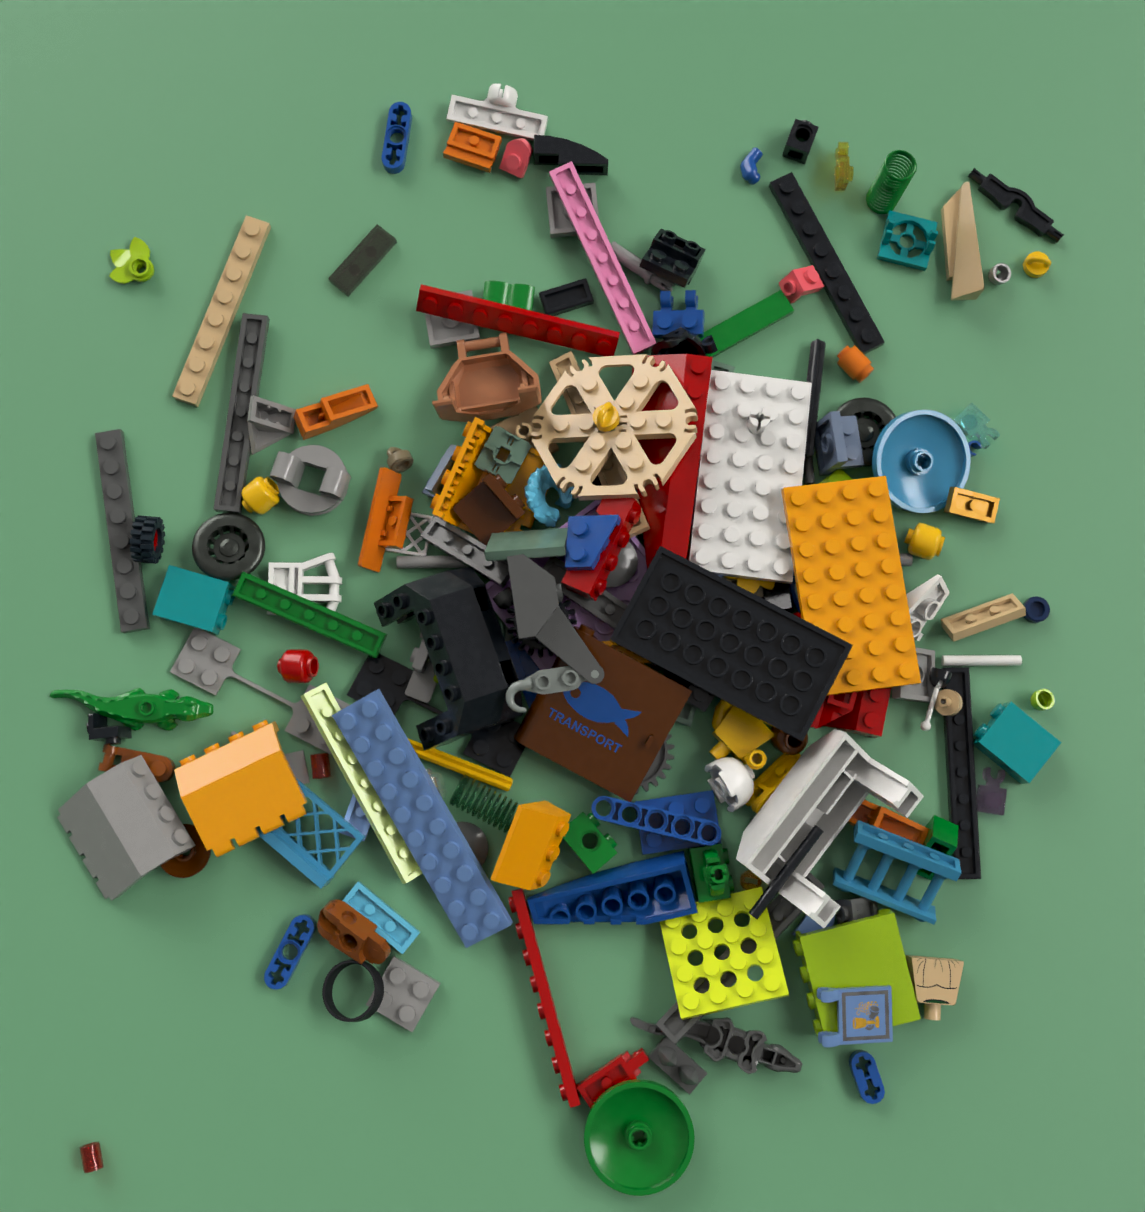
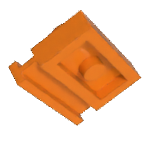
[443,122,502,173]

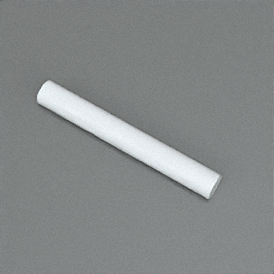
[941,655,1022,666]

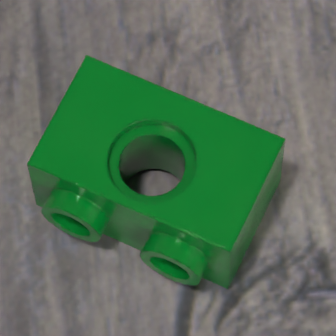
[563,812,618,874]

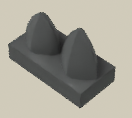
[648,1036,707,1095]

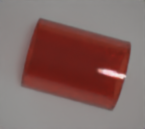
[310,753,331,779]
[79,1141,104,1173]

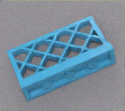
[256,778,365,889]

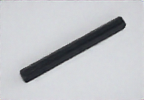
[805,339,826,458]

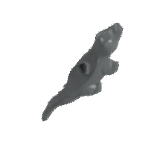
[630,1017,802,1074]

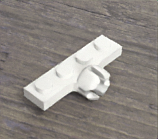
[446,84,548,141]

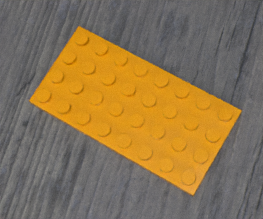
[781,476,921,696]

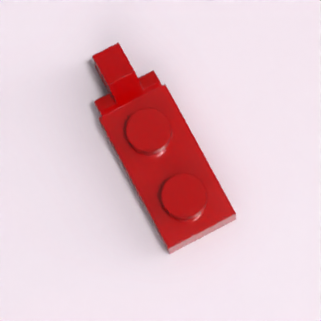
[576,1048,649,1109]

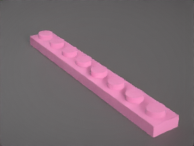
[549,161,656,355]

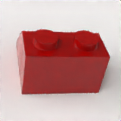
[824,688,891,738]

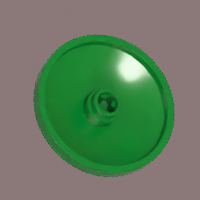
[584,1079,695,1196]

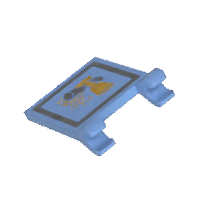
[817,985,893,1047]

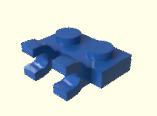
[652,290,705,338]

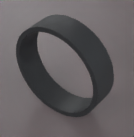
[322,960,384,1022]

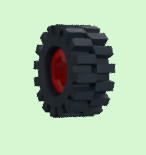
[130,515,165,564]

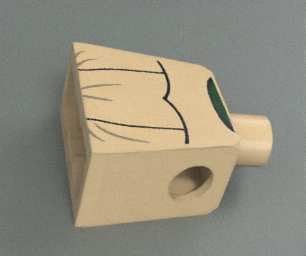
[906,955,964,1020]

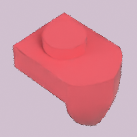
[499,138,533,178]

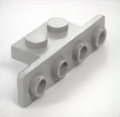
[405,633,437,703]

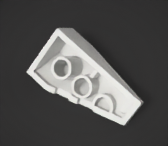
[906,574,950,641]

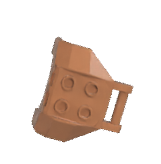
[432,332,542,423]

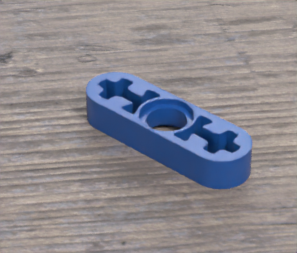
[382,102,412,174]
[264,914,316,989]

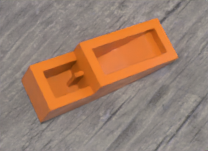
[293,384,378,440]
[847,800,929,845]

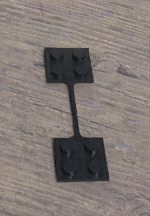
[347,654,525,777]

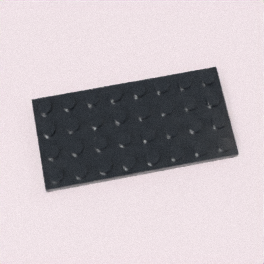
[610,546,853,742]

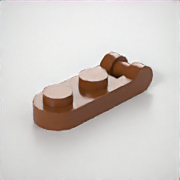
[98,744,175,782]

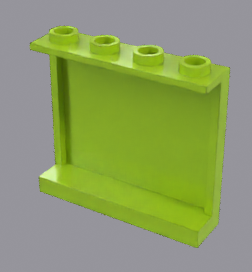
[793,908,921,1036]

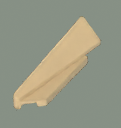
[941,182,984,301]

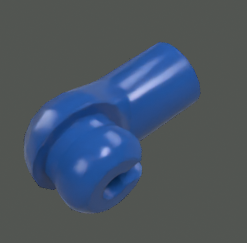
[740,147,763,185]

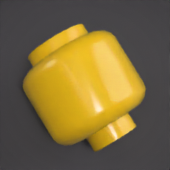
[241,476,280,515]
[904,523,945,560]

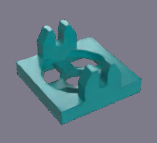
[877,210,938,271]

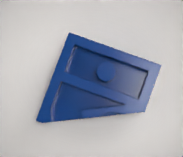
[565,515,621,570]

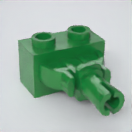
[688,843,734,903]

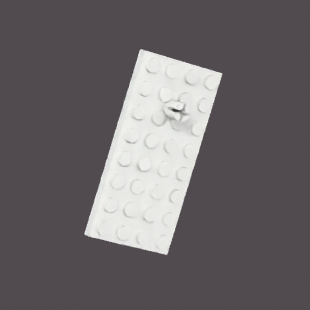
[688,370,812,584]

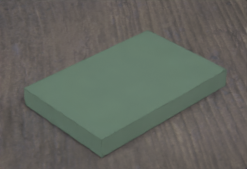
[484,528,568,561]

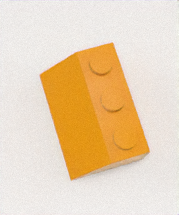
[491,800,571,891]

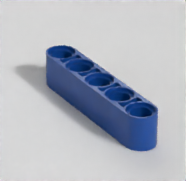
[591,796,721,845]

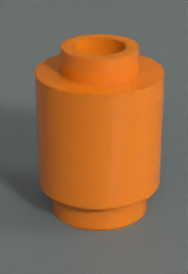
[837,345,874,383]

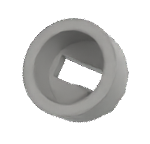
[988,263,1011,285]

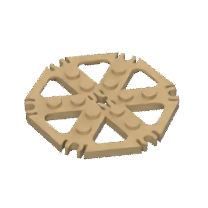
[531,354,698,501]

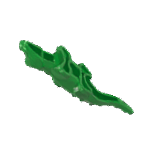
[50,688,214,731]

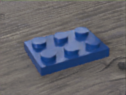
[634,790,721,855]

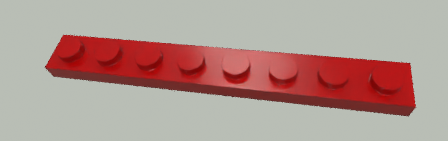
[416,284,620,356]
[508,888,581,1108]

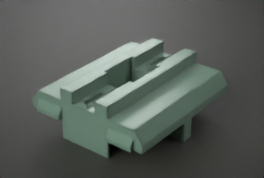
[474,426,532,484]

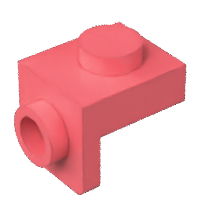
[779,265,824,304]

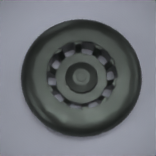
[836,397,896,466]
[192,513,265,581]

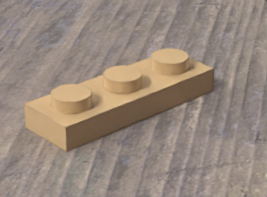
[941,593,1026,642]

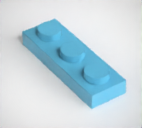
[342,881,420,954]

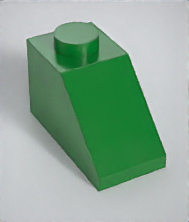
[908,815,958,880]

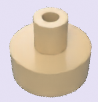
[934,689,963,716]

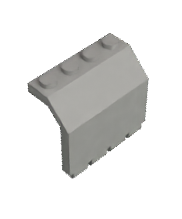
[57,755,195,901]

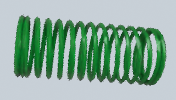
[866,150,917,214]

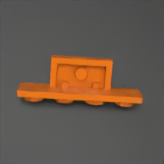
[358,467,414,572]

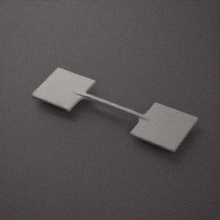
[170,627,350,754]

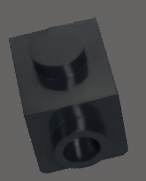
[87,713,132,745]

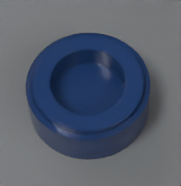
[1023,596,1050,623]

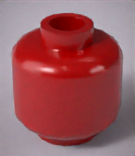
[277,649,319,683]

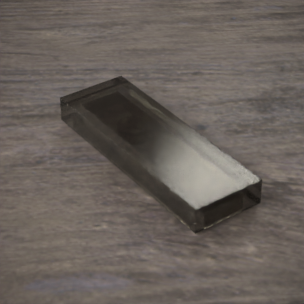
[328,224,397,297]

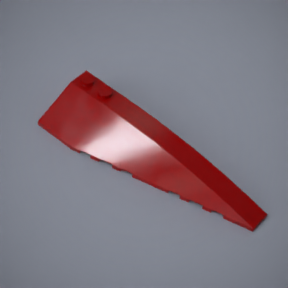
[631,354,713,569]

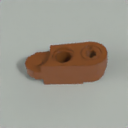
[317,899,391,965]

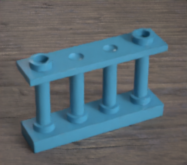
[833,820,961,925]

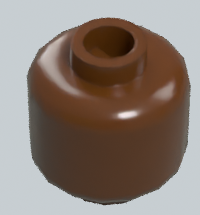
[770,727,808,755]

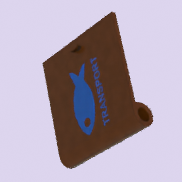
[514,624,692,802]

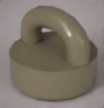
[387,447,414,473]

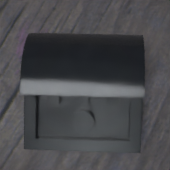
[639,229,706,288]

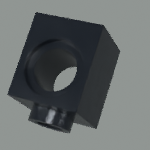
[782,119,819,164]

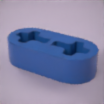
[849,1050,885,1104]

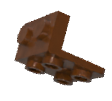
[453,473,525,546]

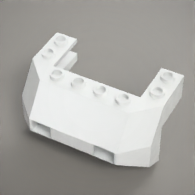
[736,729,924,928]

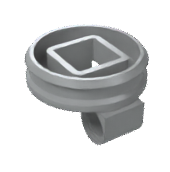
[270,445,351,516]

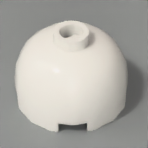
[705,757,755,812]

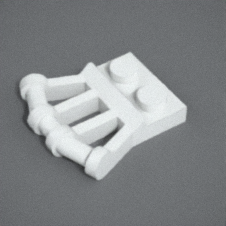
[267,553,342,615]

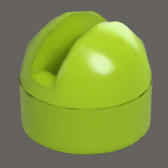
[1030,689,1055,711]

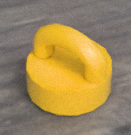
[1023,251,1051,278]
[592,402,620,432]

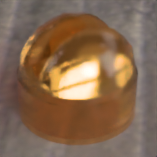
[740,870,762,890]

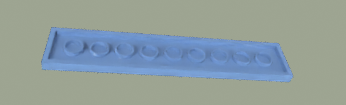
[332,689,513,948]

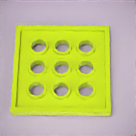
[660,887,789,1020]

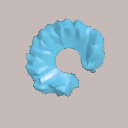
[524,464,574,527]

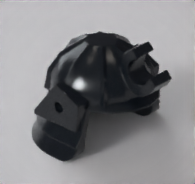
[651,327,718,356]

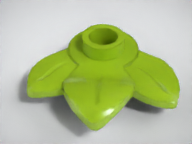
[109,237,154,284]

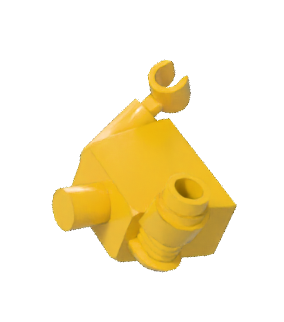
[709,700,774,770]

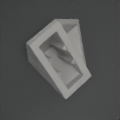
[247,395,296,455]

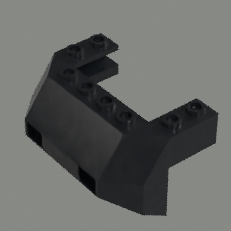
[374,567,523,751]

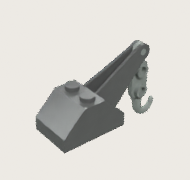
[506,554,604,713]

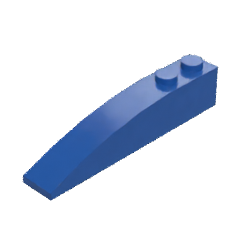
[527,851,698,925]

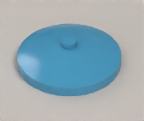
[872,410,971,513]

